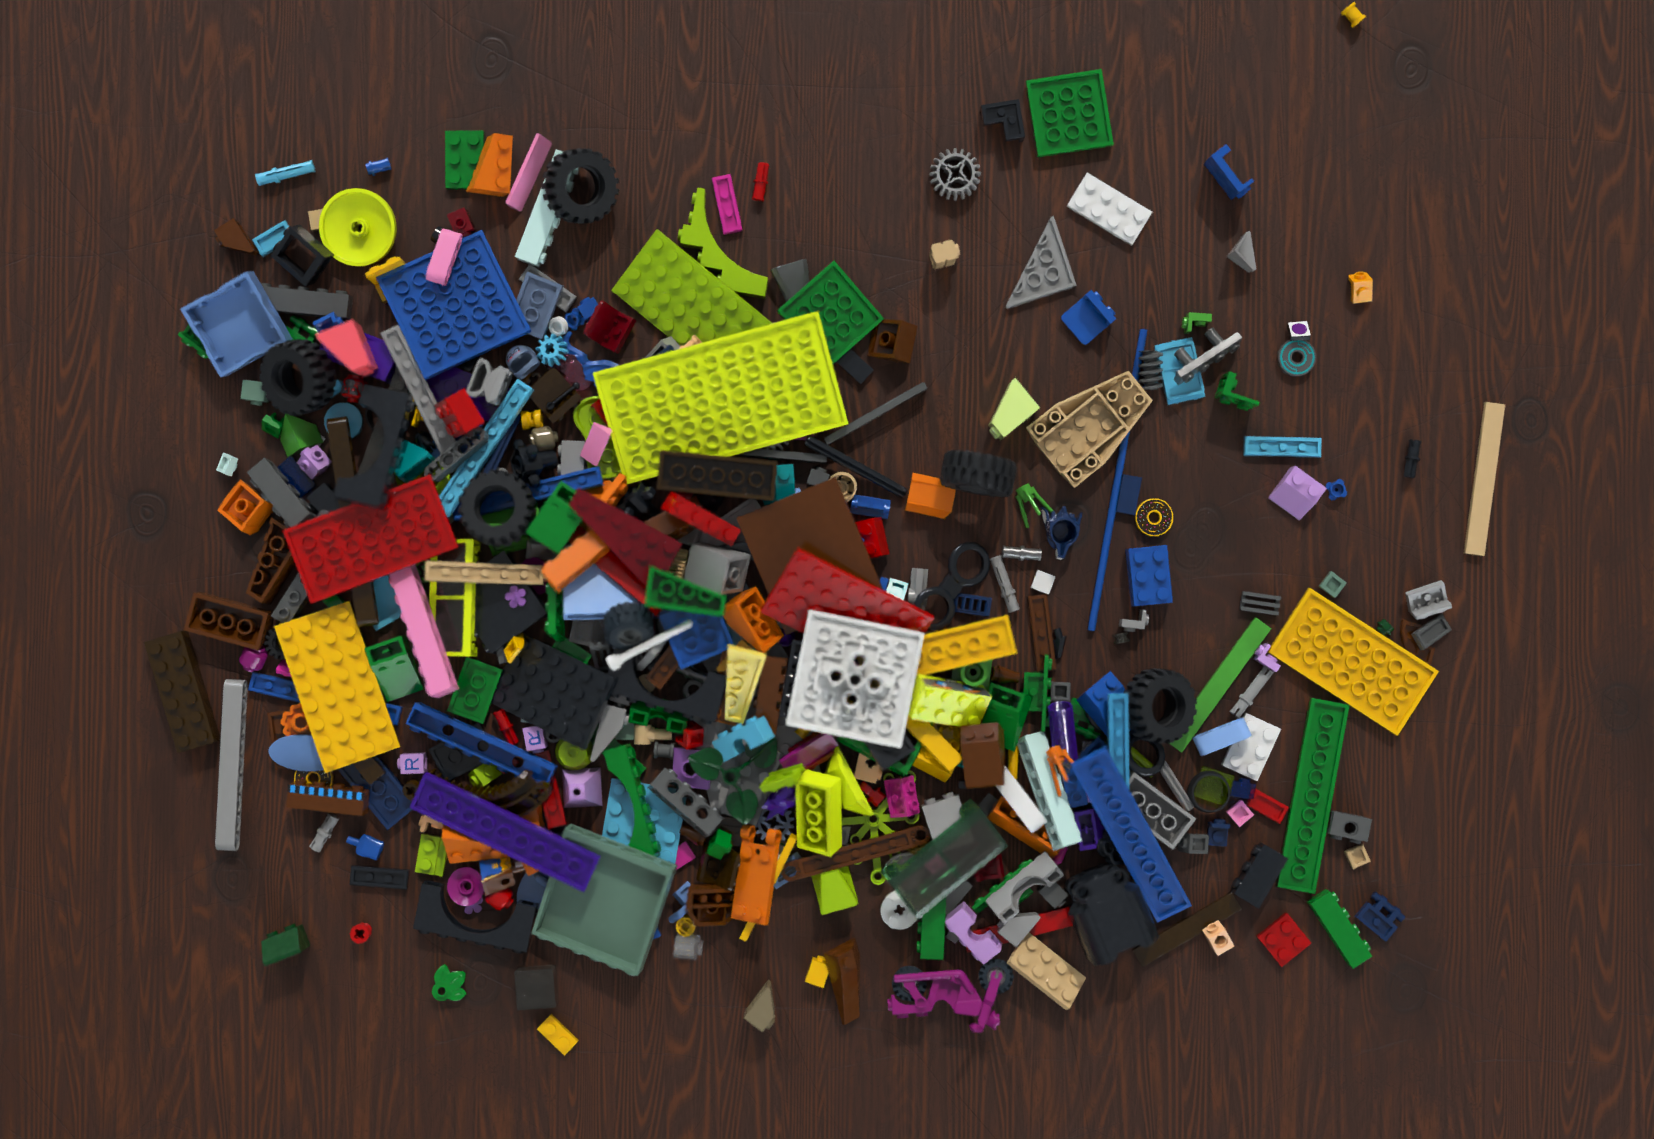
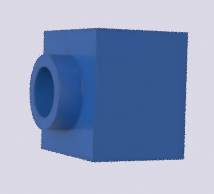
[577,297,598,322]

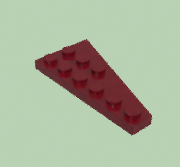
[569,488,682,587]

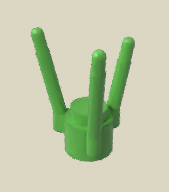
[1015,483,1053,528]

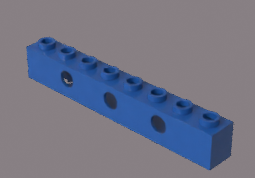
[405,702,558,789]

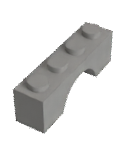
[985,852,1064,924]

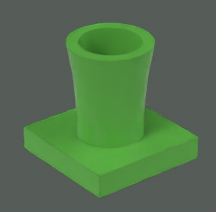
[951,659,992,691]

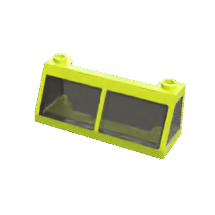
[429,539,481,657]

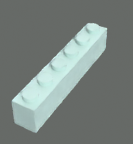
[515,149,580,268]
[1017,731,1082,851]

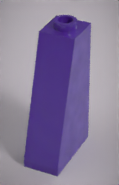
[321,340,397,384]

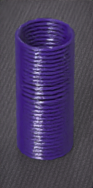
[1048,701,1078,764]

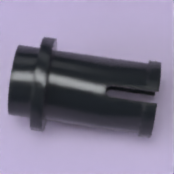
[415,431,436,453]

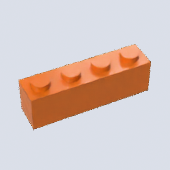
[541,528,611,593]
[986,796,1060,859]

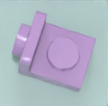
[1253,643,1280,672]

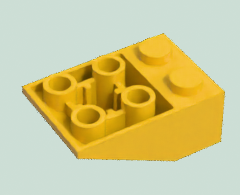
[912,723,962,782]

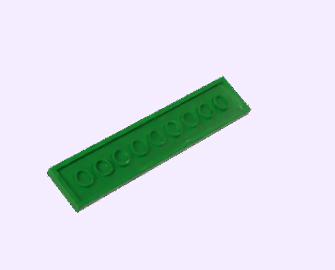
[1276,698,1350,894]

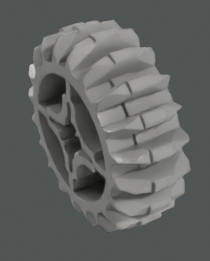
[929,148,981,201]

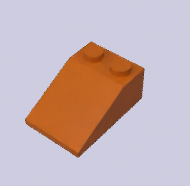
[723,586,784,653]

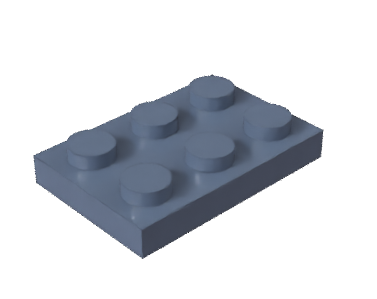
[516,272,564,340]

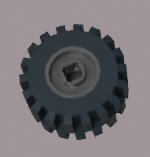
[604,602,654,651]

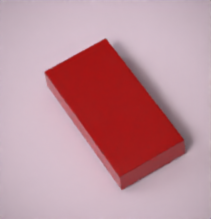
[1246,788,1289,824]

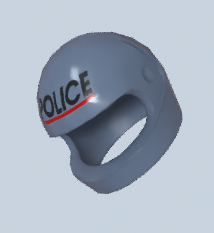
[506,345,540,380]

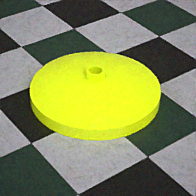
[319,188,397,266]

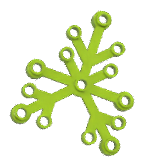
[842,770,919,885]

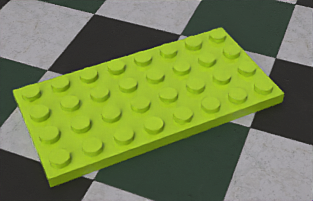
[612,229,772,346]

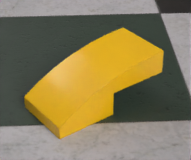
[504,632,524,663]

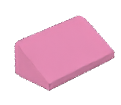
[580,422,612,466]

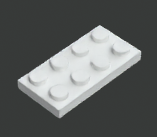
[1066,173,1152,246]

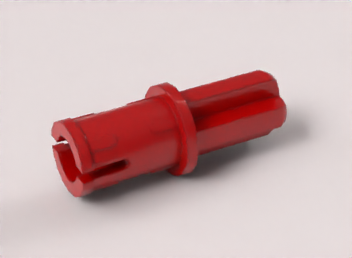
[752,162,769,202]
[493,709,519,745]

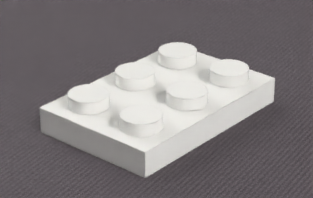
[1221,713,1281,781]

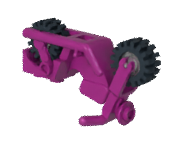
[887,959,1014,1033]

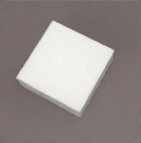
[1030,570,1055,594]

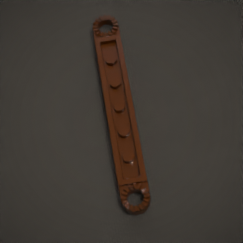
[781,825,930,881]

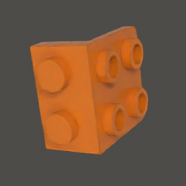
[585,473,628,507]

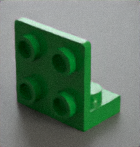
[1215,371,1260,411]

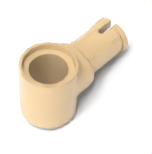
[634,724,672,745]

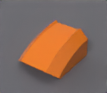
[905,473,956,519]
[217,479,273,535]

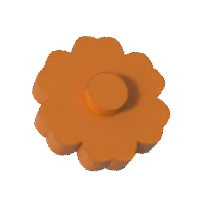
[280,703,312,736]

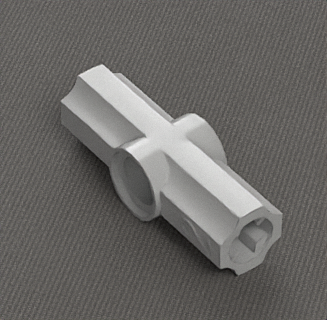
[907,568,928,611]

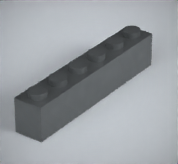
[261,283,353,320]

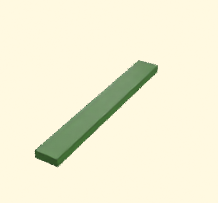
[1169,617,1271,753]

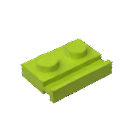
[760,763,805,793]
[415,833,447,877]

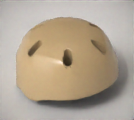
[830,472,857,502]

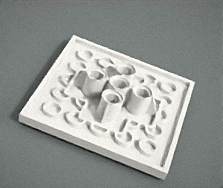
[786,610,924,748]

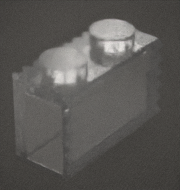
[673,933,704,961]

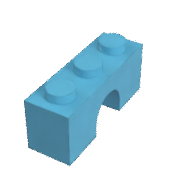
[712,716,775,762]

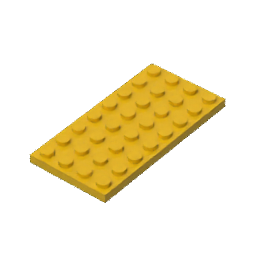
[1267,588,1439,736]
[274,601,401,773]

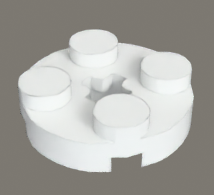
[880,890,919,930]

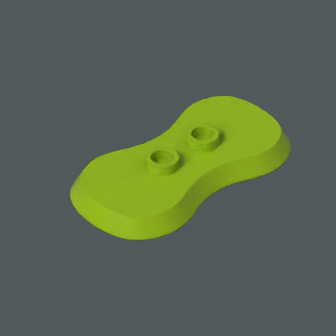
[573,396,622,479]

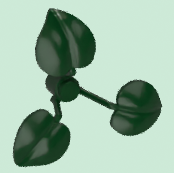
[688,737,778,825]

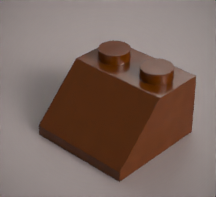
[867,319,918,363]

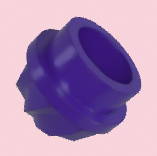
[777,629,795,647]

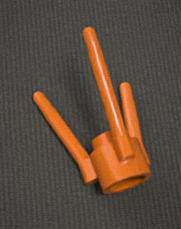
[1046,745,1074,796]

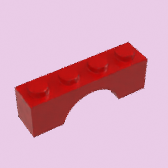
[661,491,741,547]

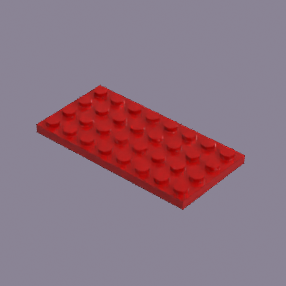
[283,475,459,604]
[760,548,934,660]

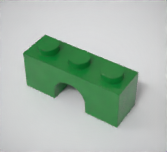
[628,699,689,734]

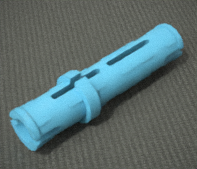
[255,160,316,186]

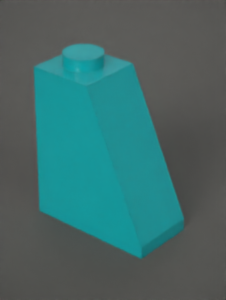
[377,439,435,484]

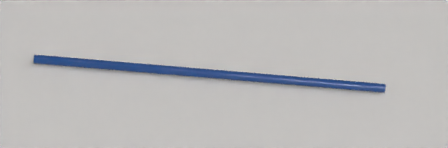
[1087,329,1148,631]

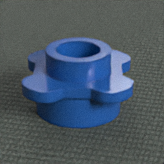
[565,308,585,330]
[1325,479,1347,500]

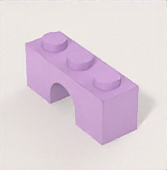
[945,901,1002,965]

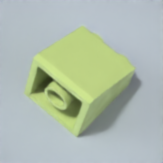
[989,378,1040,440]

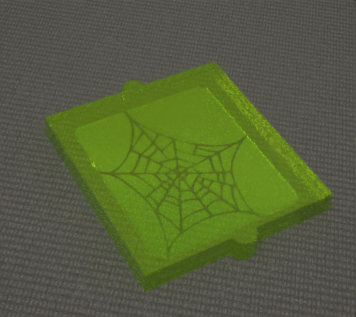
[1194,766,1235,805]

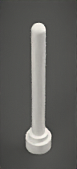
[606,620,692,671]

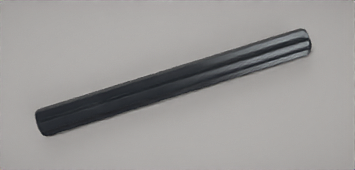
[805,436,907,498]

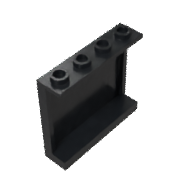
[448,550,548,654]

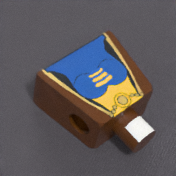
[479,855,525,896]

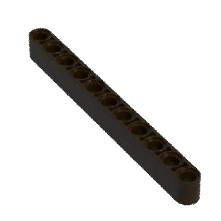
[327,416,379,627]

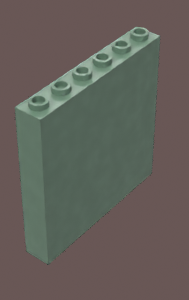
[531,824,678,976]

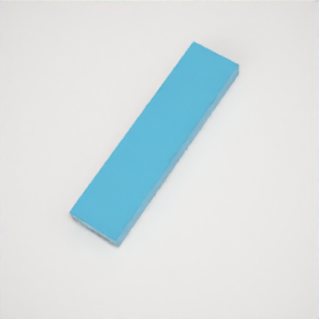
[1243,436,1322,458]

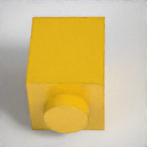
[805,955,829,988]

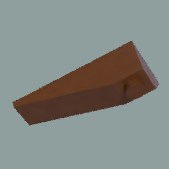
[824,938,860,1025]

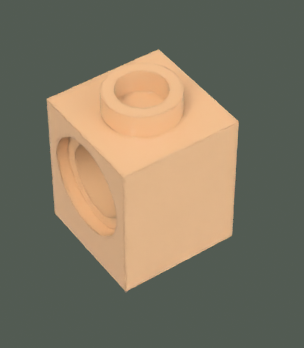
[1202,920,1234,956]

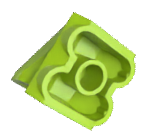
[811,866,858,915]

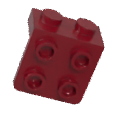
[583,300,636,354]

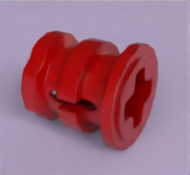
[350,923,372,944]

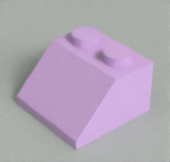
[1268,466,1327,520]

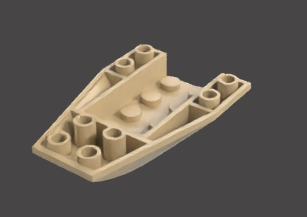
[1026,371,1153,488]

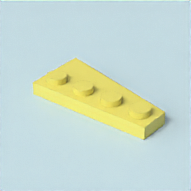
[725,644,766,724]

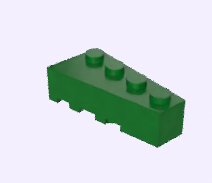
[644,566,726,617]

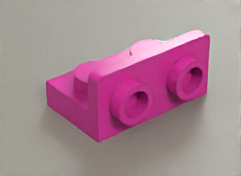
[884,775,920,818]

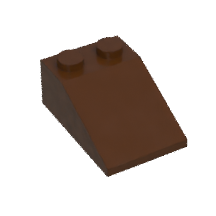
[960,722,1005,789]

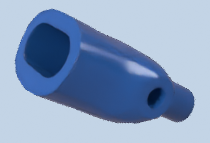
[346,834,384,861]

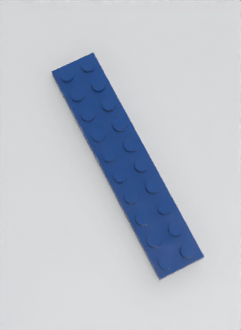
[1071,746,1192,923]

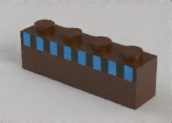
[286,779,370,816]

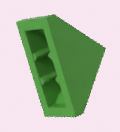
[280,414,324,457]

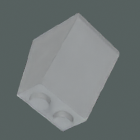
[684,542,751,595]
[921,792,974,854]

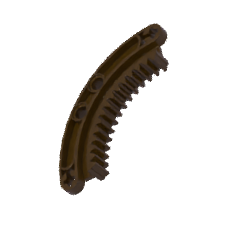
[402,769,552,817]

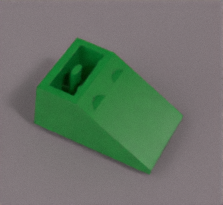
[525,481,582,555]
[364,635,424,702]
[982,683,1033,752]

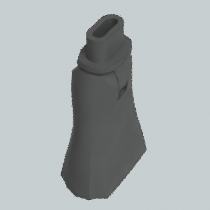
[770,259,810,302]

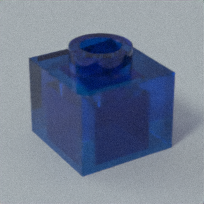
[1230,778,1256,799]

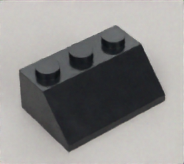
[1231,842,1288,909]

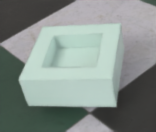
[216,452,238,476]

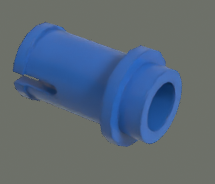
[366,157,392,176]

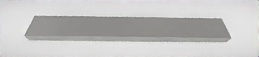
[380,325,462,473]

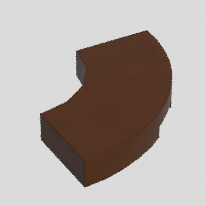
[1400,620,1435,666]

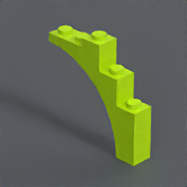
[678,187,768,299]

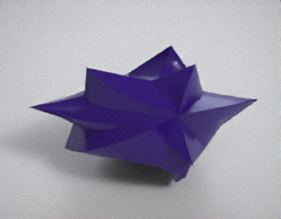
[761,785,796,822]

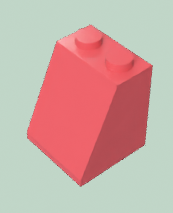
[316,320,378,377]

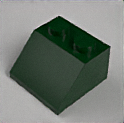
[261,923,310,966]

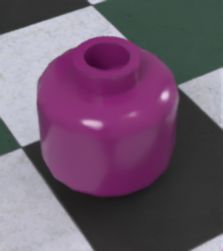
[239,645,268,672]

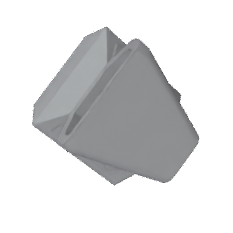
[467,358,513,407]

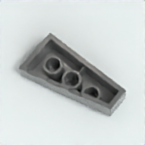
[247,457,319,528]

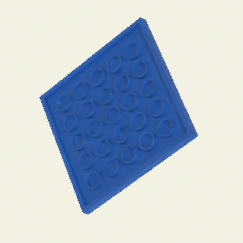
[376,230,531,380]

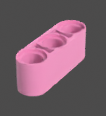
[426,228,463,286]

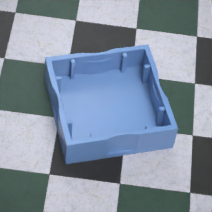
[181,271,293,378]

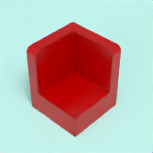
[675,720,704,750]

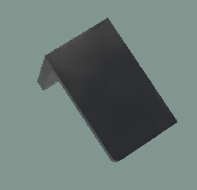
[979,99,1025,142]

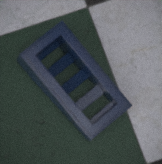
[954,593,992,617]

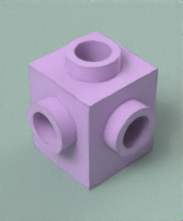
[297,445,332,480]

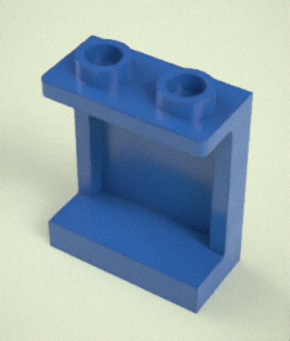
[1204,144,1254,200]

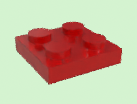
[1257,912,1311,967]

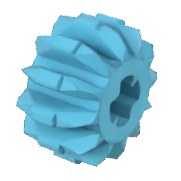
[536,334,569,367]

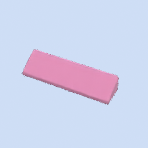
[506,133,552,212]

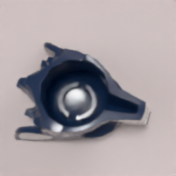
[1041,506,1082,560]

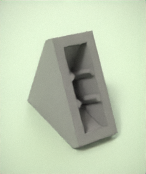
[1227,231,1256,273]

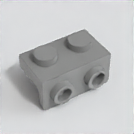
[1405,580,1452,620]

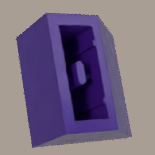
[1072,807,1105,851]

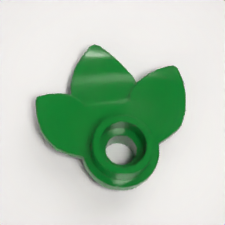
[432,964,466,1001]

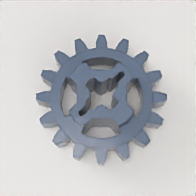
[755,809,794,840]

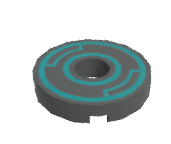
[1277,340,1316,377]

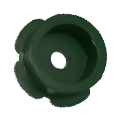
[1377,619,1394,636]

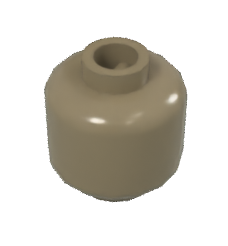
[529,426,558,452]

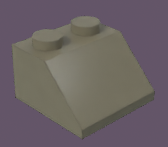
[744,980,775,1032]

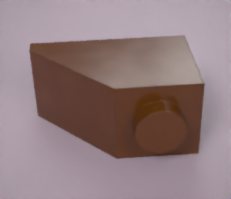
[214,218,259,256]

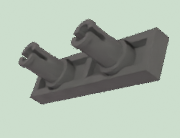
[1174,327,1242,385]

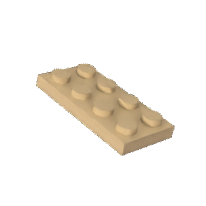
[1007,933,1086,1010]

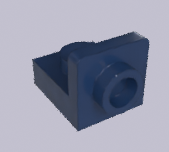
[1207,818,1230,847]

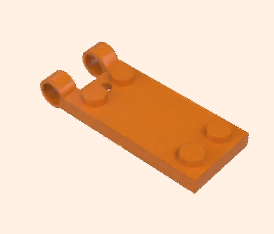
[731,824,782,925]

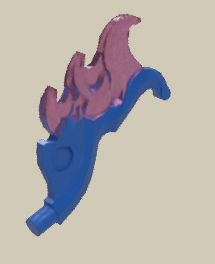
[545,331,619,391]

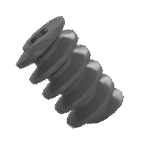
[1138,350,1163,390]

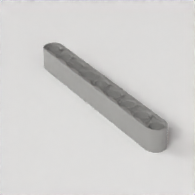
[215,679,248,851]

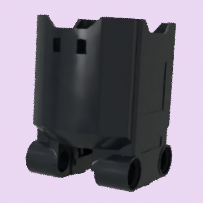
[1064,862,1159,966]

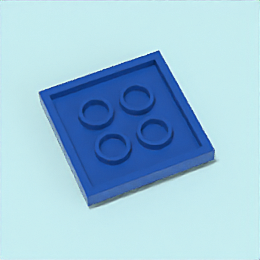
[658,610,734,669]

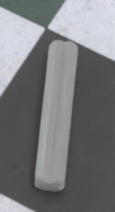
[1160,761,1194,812]

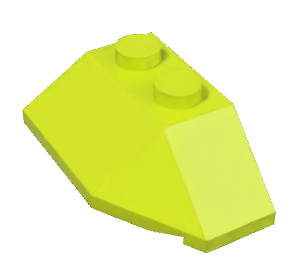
[824,746,874,817]

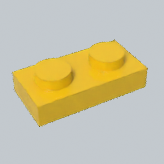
[537,1014,579,1056]

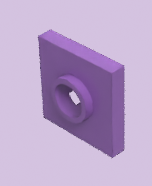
[672,747,711,790]

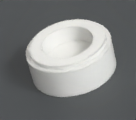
[549,316,568,337]

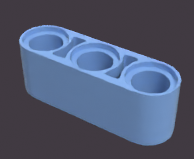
[1193,717,1252,756]

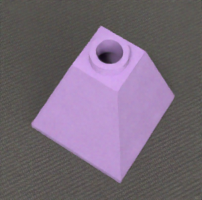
[562,767,603,808]

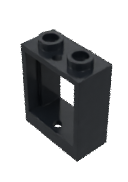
[271,224,334,287]

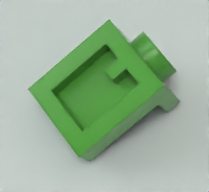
[1182,312,1212,334]

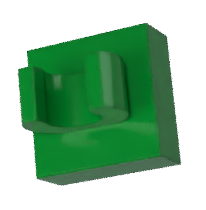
[262,412,284,439]

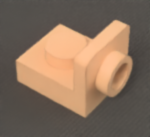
[418,815,443,833]

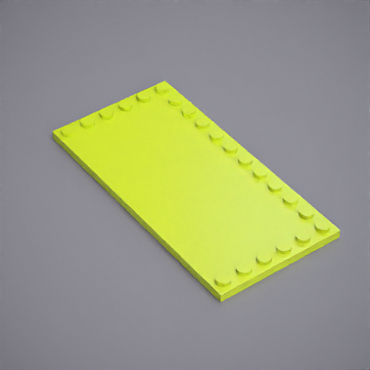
[593,311,848,484]

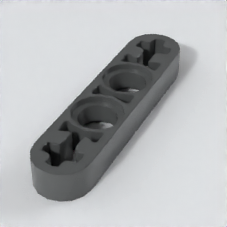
[424,427,489,483]

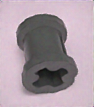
[654,741,675,760]

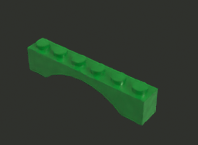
[603,743,661,857]

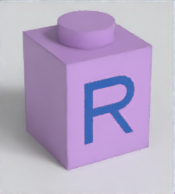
[523,726,548,754]
[397,752,427,774]

